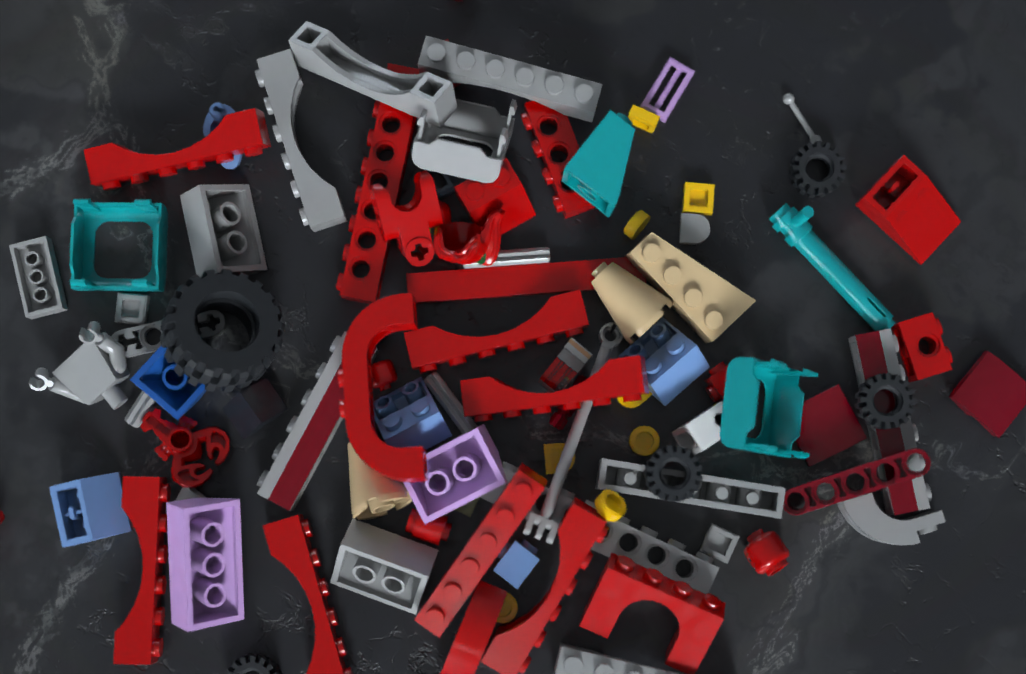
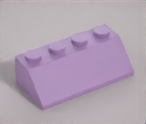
[166,498,244,632]

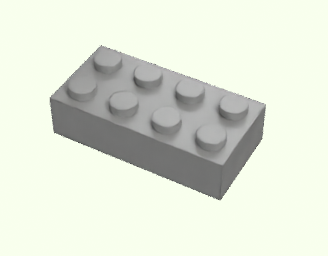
[9,236,68,319]

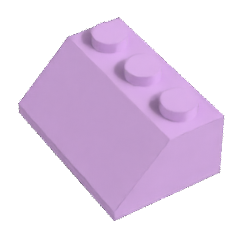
[403,424,507,524]

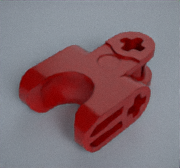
[369,170,443,267]

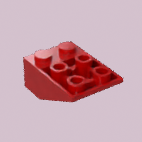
[855,155,961,265]

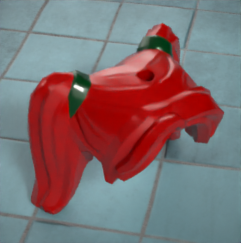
[433,200,505,266]

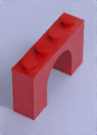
[579,552,725,674]

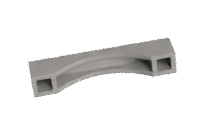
[288,21,457,128]
[418,36,602,122]
[255,49,347,232]
[553,642,683,674]

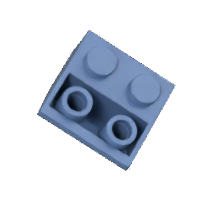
[618,318,710,406]
[374,376,452,449]
[49,472,133,547]

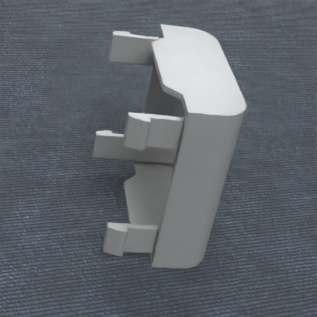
[412,99,517,183]

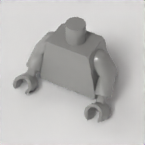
[29,321,130,410]

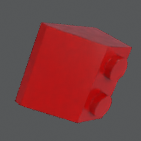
[454,157,536,235]

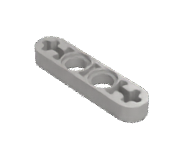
[111,310,227,358]

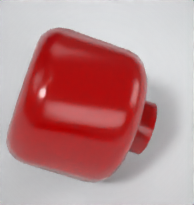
[371,359,398,392]

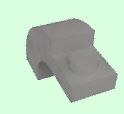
[837,492,946,545]

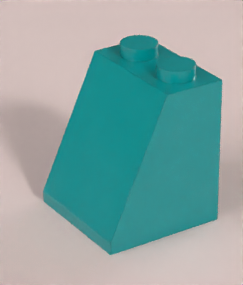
[561,110,635,218]

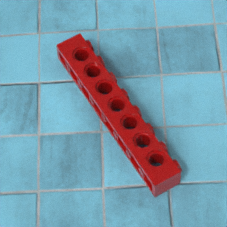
[336,63,419,304]

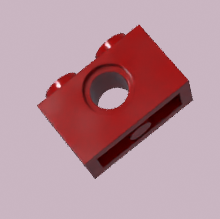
[891,312,953,382]

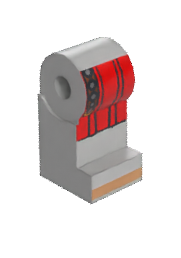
[538,338,593,393]

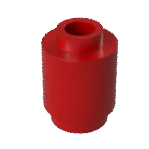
[405,508,452,546]

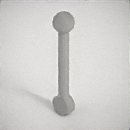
[783,93,822,144]

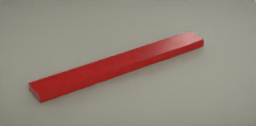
[406,257,646,304]

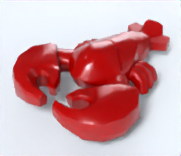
[140,408,230,488]

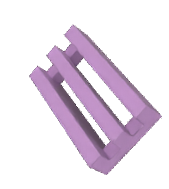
[640,57,695,123]

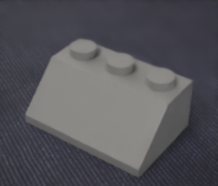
[180,184,268,278]
[330,519,439,615]

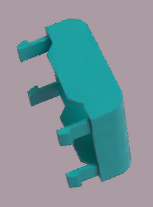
[69,198,168,292]
[720,357,819,459]

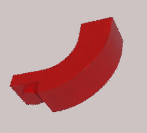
[440,580,508,674]

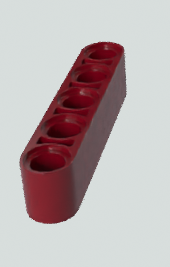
[783,448,931,515]

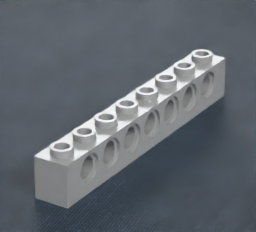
[480,461,719,594]

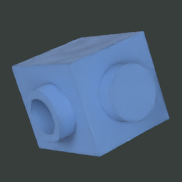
[493,539,540,589]

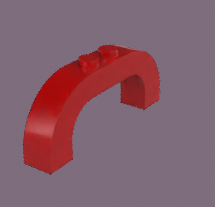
[338,293,428,482]

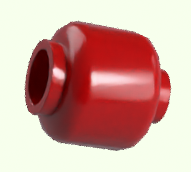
[743,529,790,577]

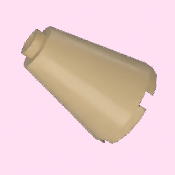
[591,262,674,345]
[347,442,412,520]

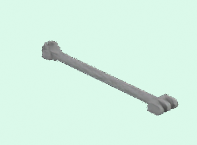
[523,322,623,544]

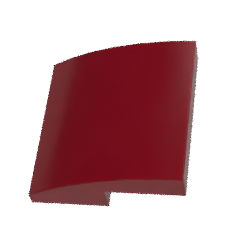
[949,350,1026,438]
[795,384,867,467]

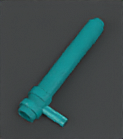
[769,203,896,331]

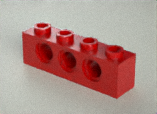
[521,100,595,219]

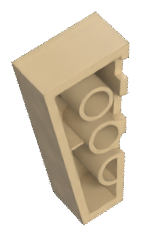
[625,232,756,343]

